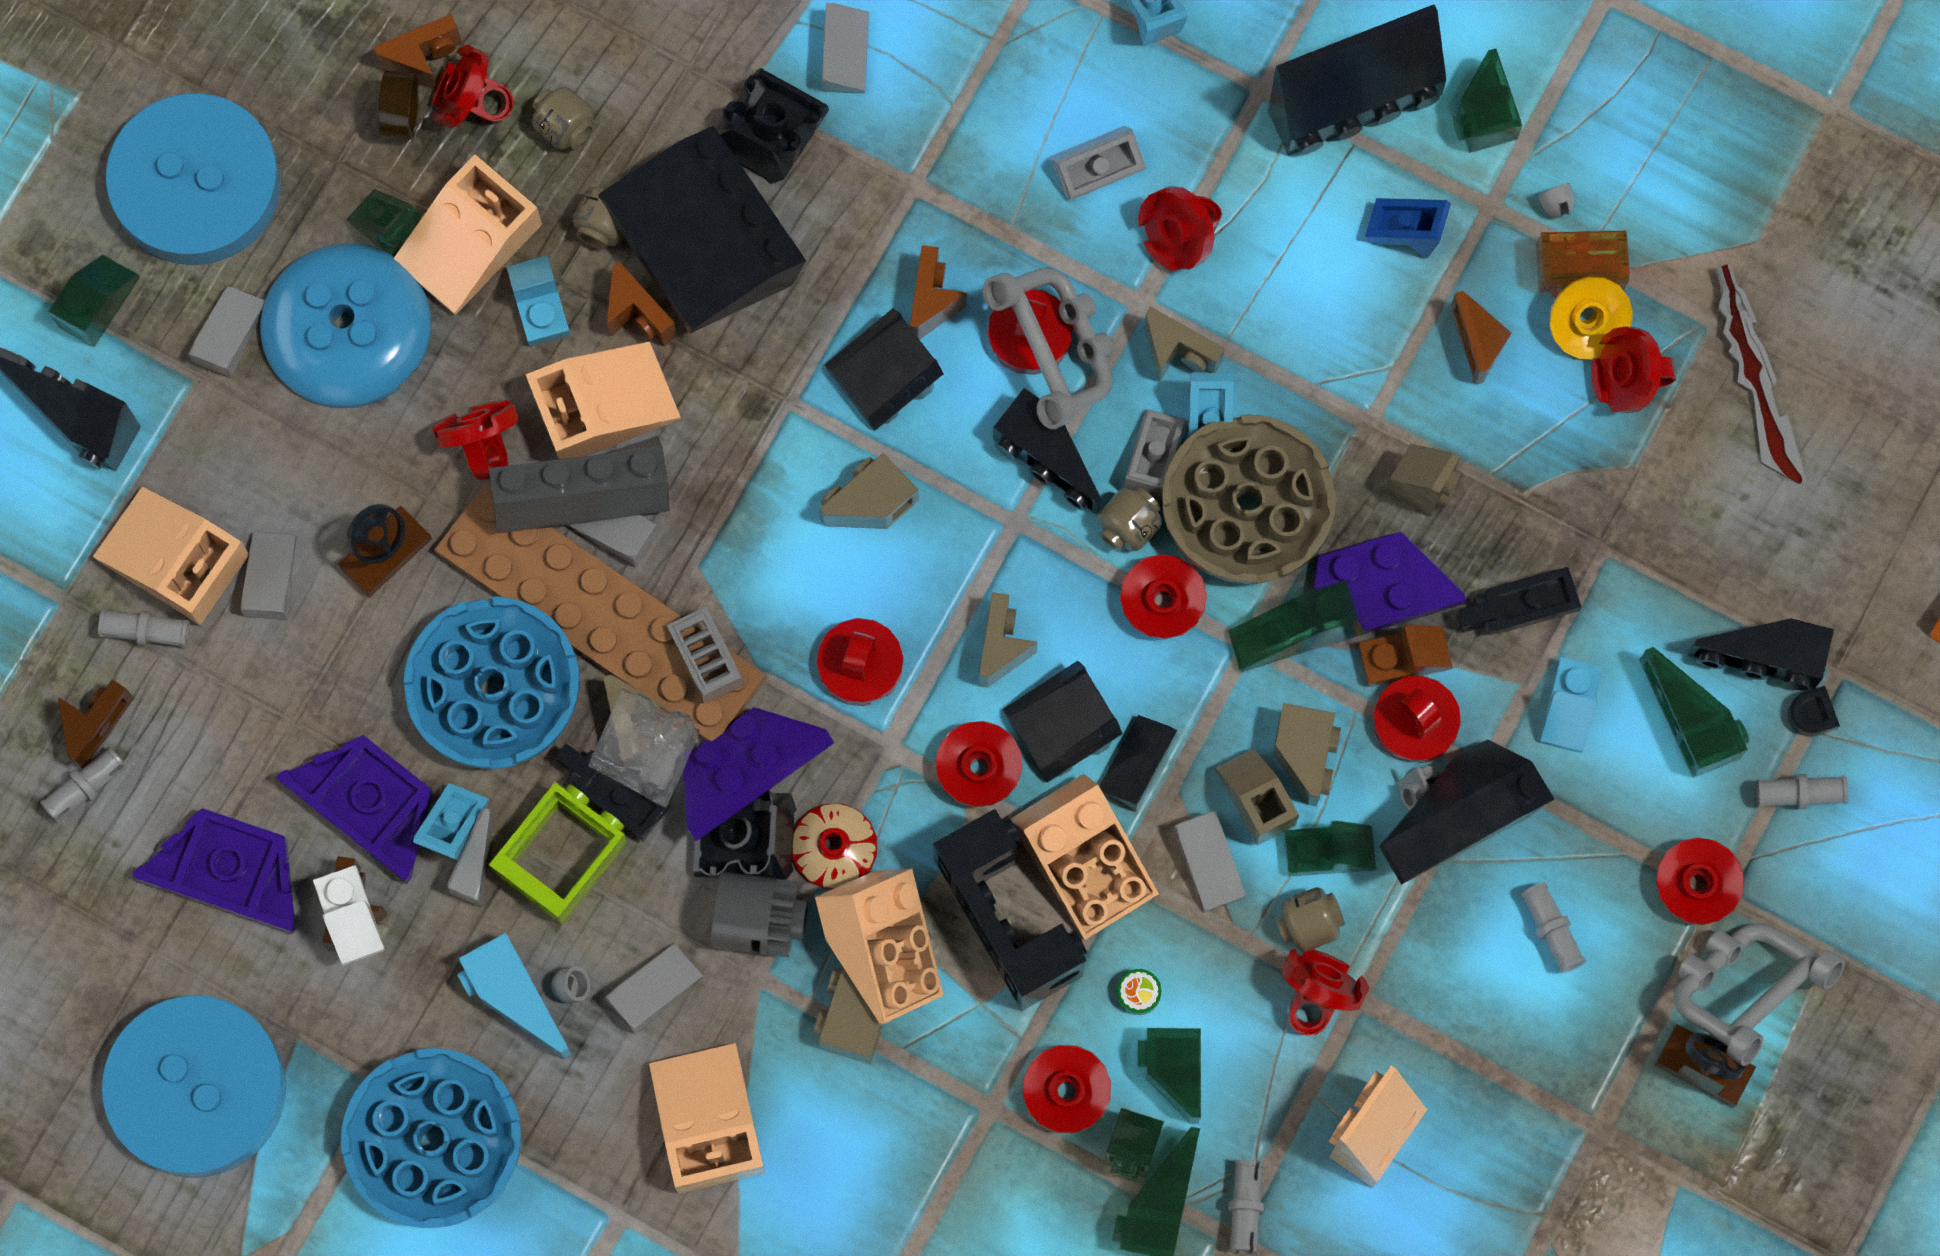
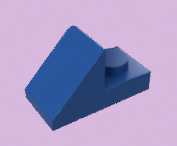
[1365,198,1451,258]

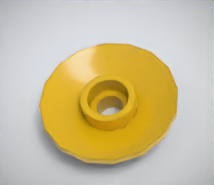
[1549,276,1633,359]

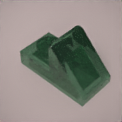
[346,189,421,257]
[1284,820,1376,877]

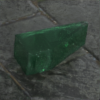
[1228,580,1365,673]
[1639,647,1749,778]
[1112,1126,1200,1256]

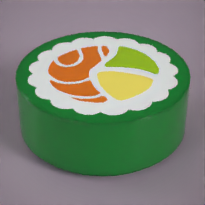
[1117,969,1162,1015]

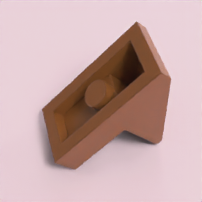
[373,14,462,88]
[910,245,967,340]
[607,262,677,346]
[1357,625,1453,687]

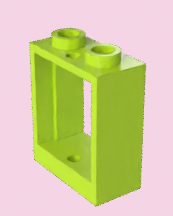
[489,782,628,925]

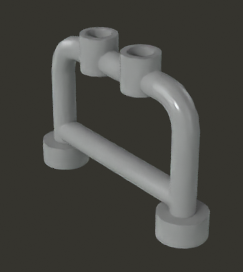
[983,267,1113,429]
[1673,924,1845,1066]

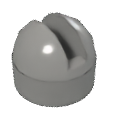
[1538,183,1575,218]
[551,966,591,1003]

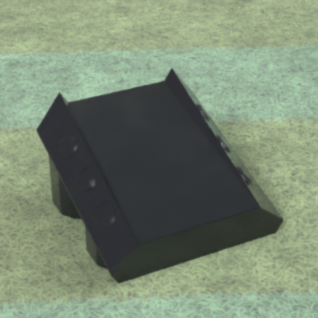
[717,68,829,184]
[825,308,944,431]
[1002,661,1123,783]
[693,790,797,880]

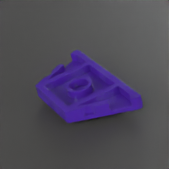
[1304,532,1466,652]
[682,707,834,841]
[276,735,432,884]
[132,808,296,934]

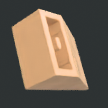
[393,154,542,315]
[525,342,681,459]
[93,487,249,625]
[1011,774,1159,940]
[815,868,944,1024]
[649,1043,765,1194]
[1328,1065,1427,1188]

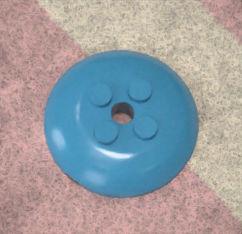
[260,243,432,408]
[404,597,580,769]
[341,1048,521,1228]

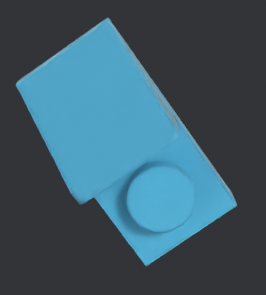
[1124,0,1187,45]
[507,255,570,347]
[1188,373,1234,437]
[1539,657,1603,753]
[413,783,489,861]

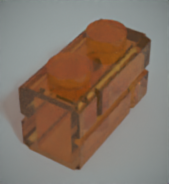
[1536,230,1630,298]

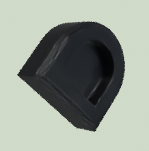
[1788,686,1840,737]

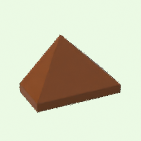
[1451,291,1511,385]

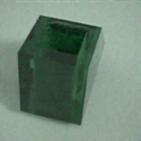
[1104,1108,1164,1182]

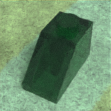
[1453,48,1522,153]
[48,254,140,347]
[1137,1028,1201,1124]

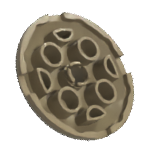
[1162,414,1336,584]

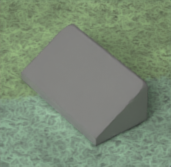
[822,3,869,93]
[1049,126,1146,201]

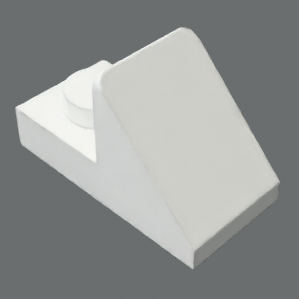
[313,865,385,966]

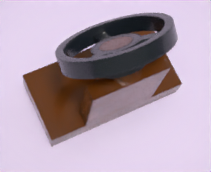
[338,504,432,598]
[1654,1024,1756,1108]

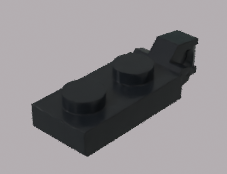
[1456,567,1582,635]
[555,743,670,842]

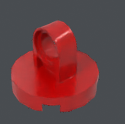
[431,44,514,129]
[1138,186,1222,271]
[988,289,1073,375]
[1591,326,1676,413]
[432,400,519,480]
[817,618,904,706]
[1373,676,1461,763]
[1281,949,1370,1036]

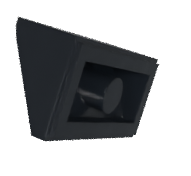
[1099,715,1178,811]

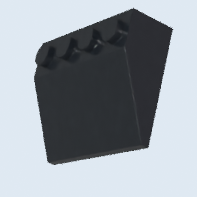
[1268,4,1447,156]
[598,126,806,333]

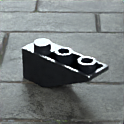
[993,388,1101,514]
[1688,618,1834,691]

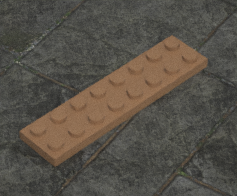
[434,482,767,741]

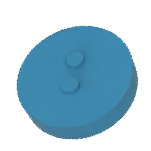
[106,93,281,265]
[102,995,286,1178]

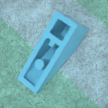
[457,933,572,1059]

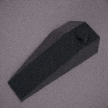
[0,347,141,471]
[1379,739,1554,885]

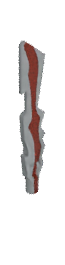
[1715,264,1806,484]

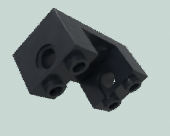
[933,809,1087,1011]

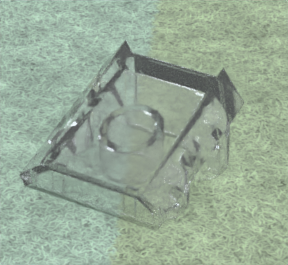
[588,688,700,808]

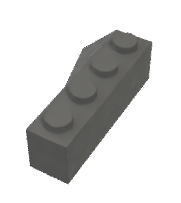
[489,436,670,533]

